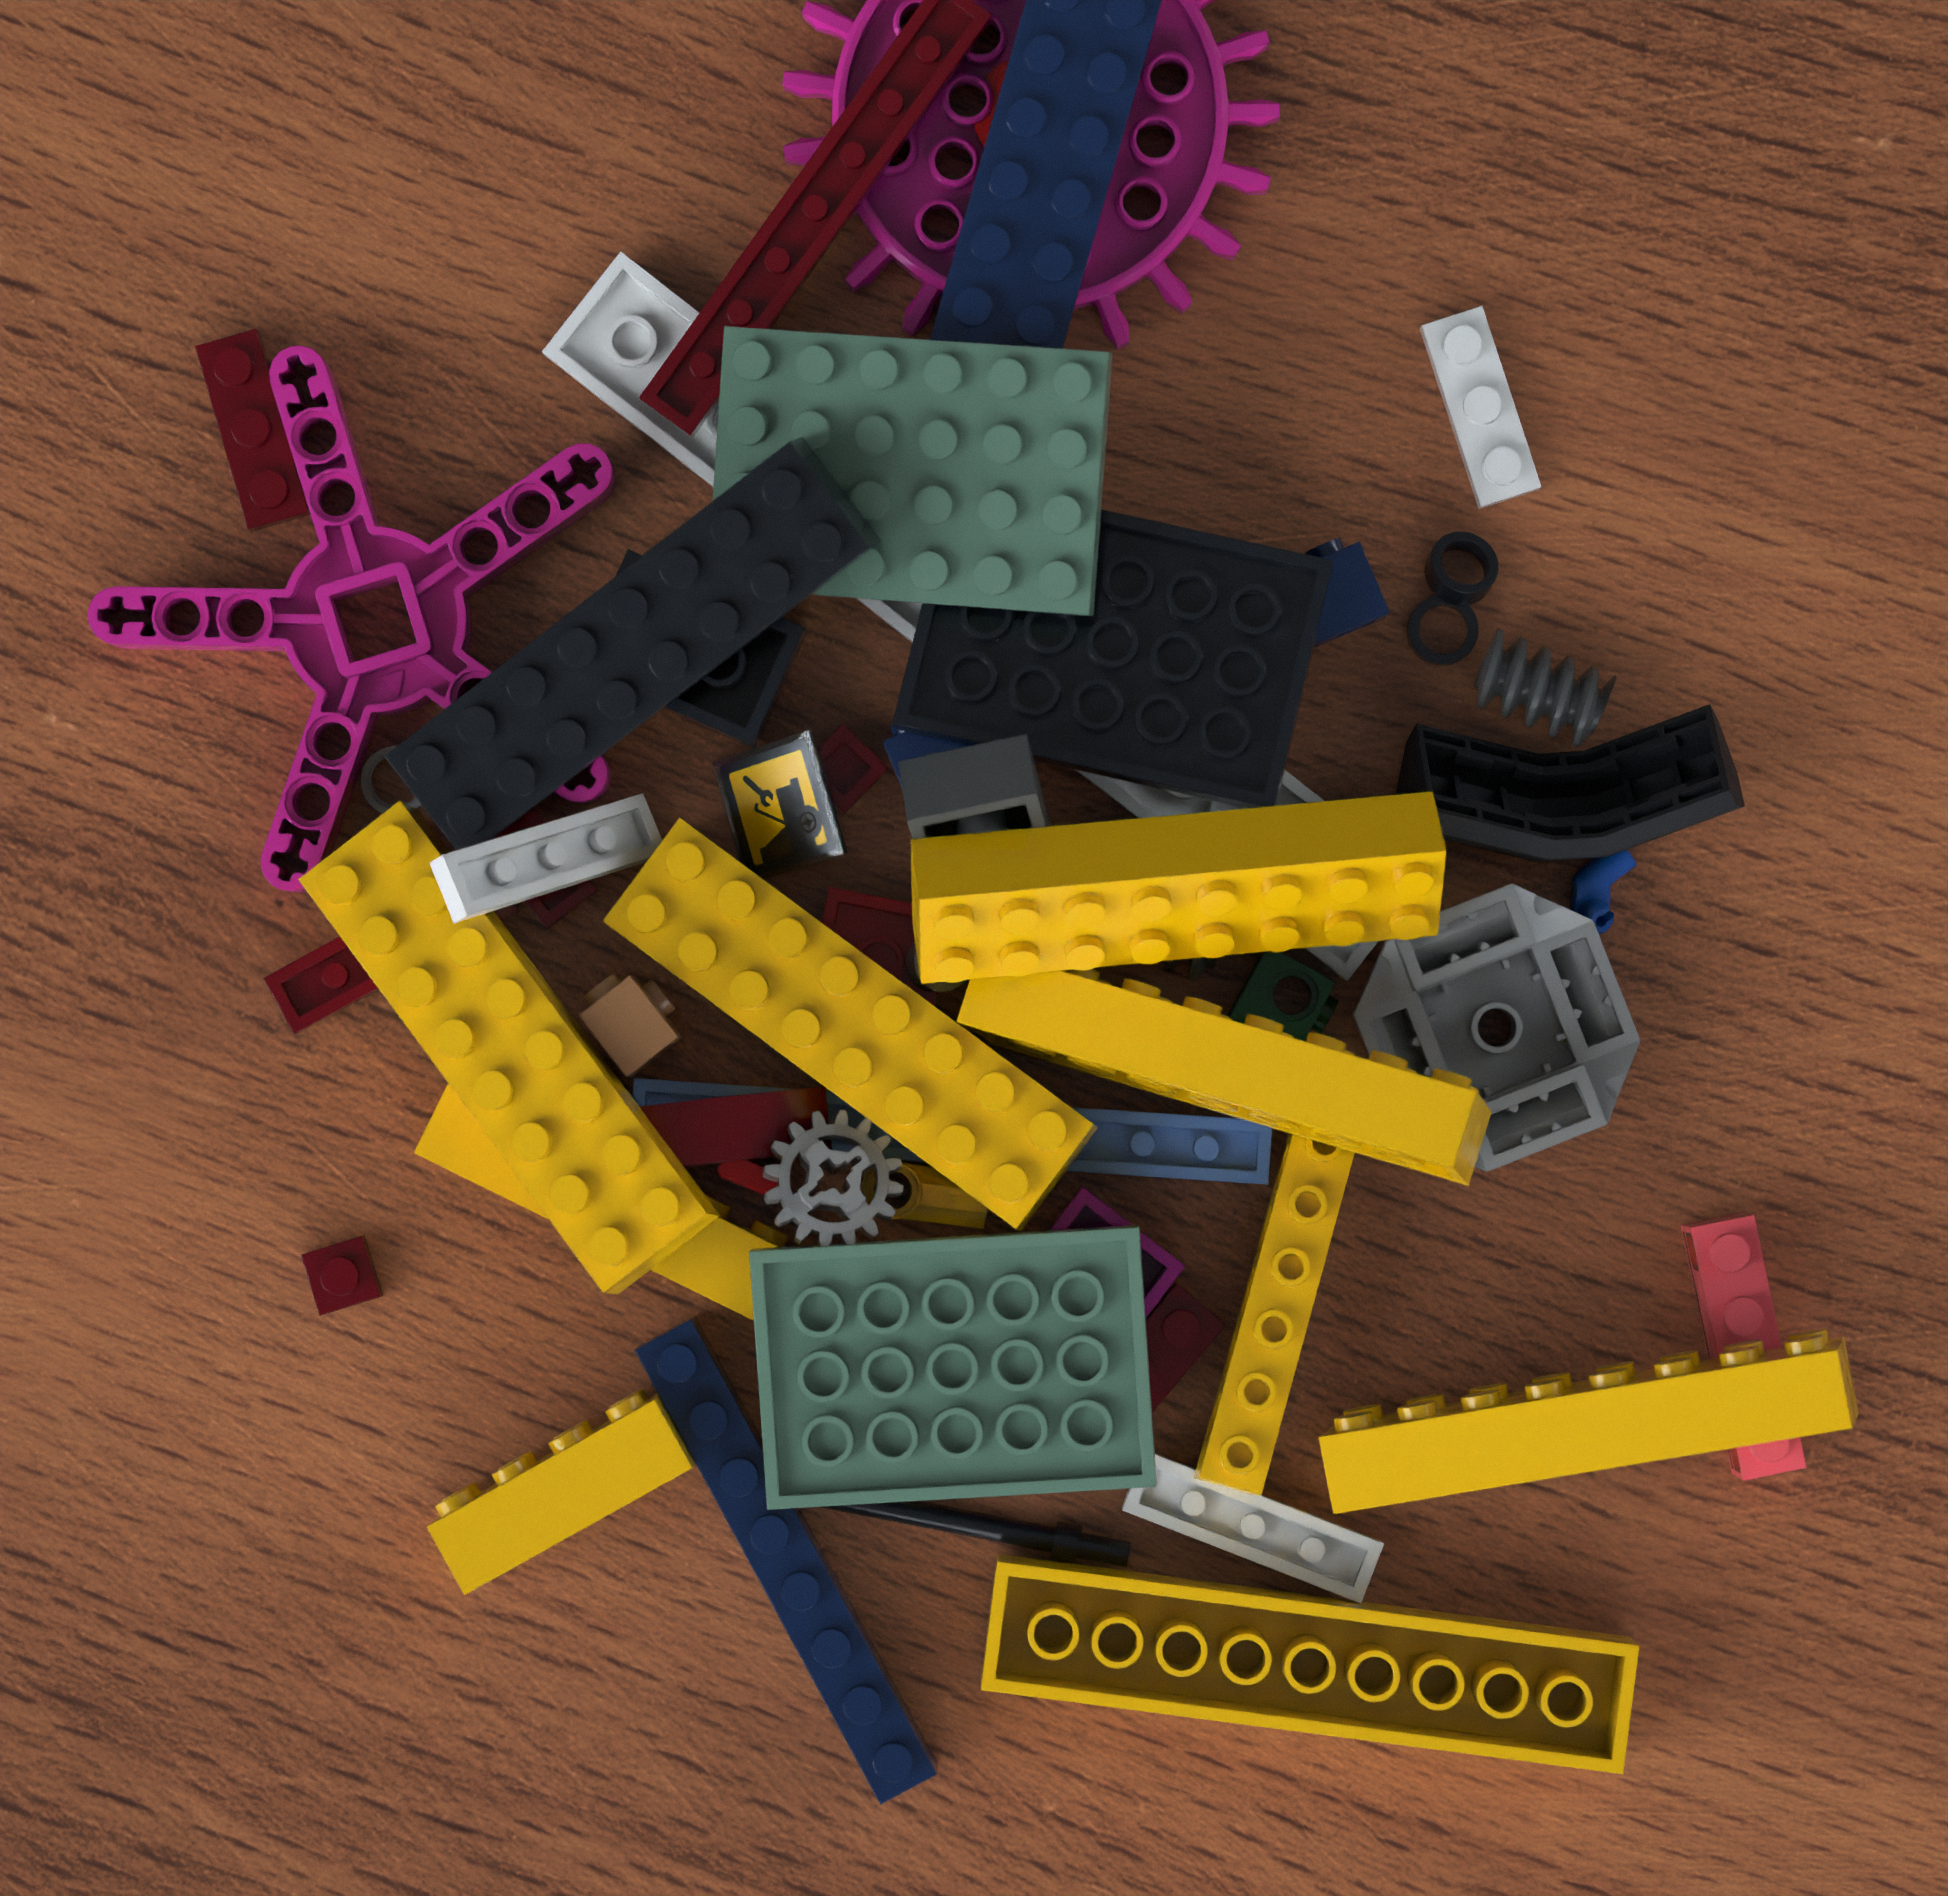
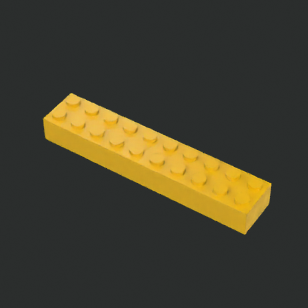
[981,1554,1640,1774]

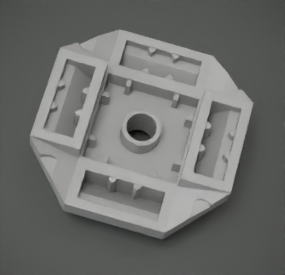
[1352,883,1641,1172]

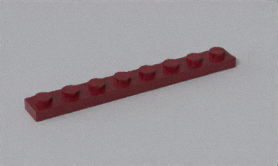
[639,0,993,437]

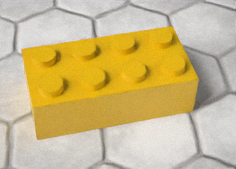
[427,1388,695,1595]

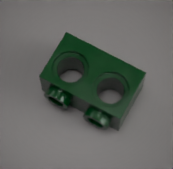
[1227,951,1339,1041]

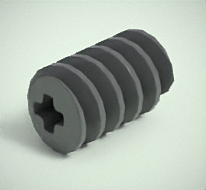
[1474,628,1617,748]

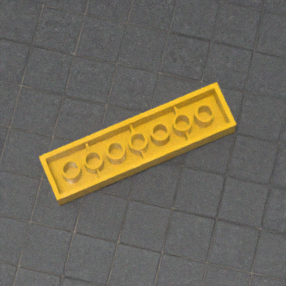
[911,791,1446,984]
[298,801,720,1294]
[603,818,1098,1231]
[956,969,1492,1186]
[1319,1329,1859,1514]

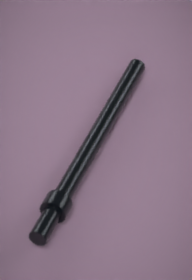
[821,1501,1131,1567]

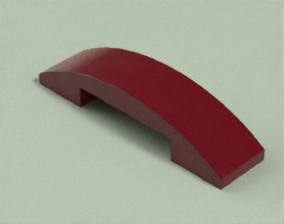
[639,1087,832,1167]

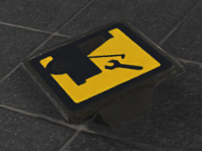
[712,729,848,880]

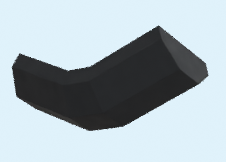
[1395,704,1745,862]

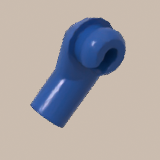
[1570,850,1637,934]

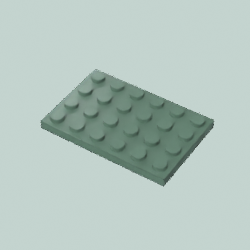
[712,326,1113,616]
[749,1225,1157,1510]

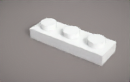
[1420,306,1541,509]

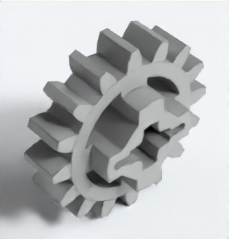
[762,1110,904,1247]

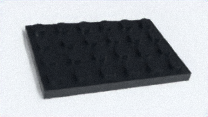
[892,509,1333,808]

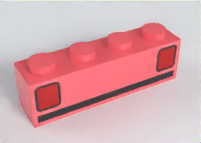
[1681,1212,1807,1481]

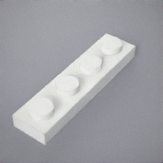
[430,793,662,923]
[1122,1453,1384,1603]

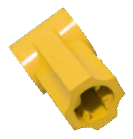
[862,1161,988,1229]

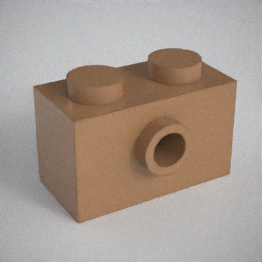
[578,974,685,1077]

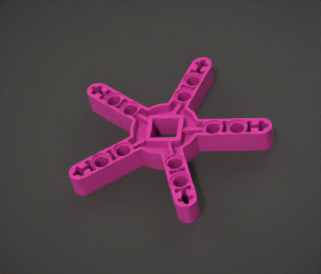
[87,345,616,893]

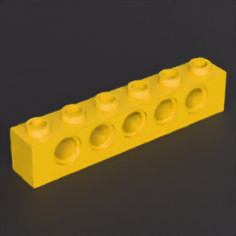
[1194,1133,1355,1496]

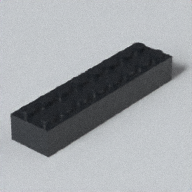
[384,437,881,851]

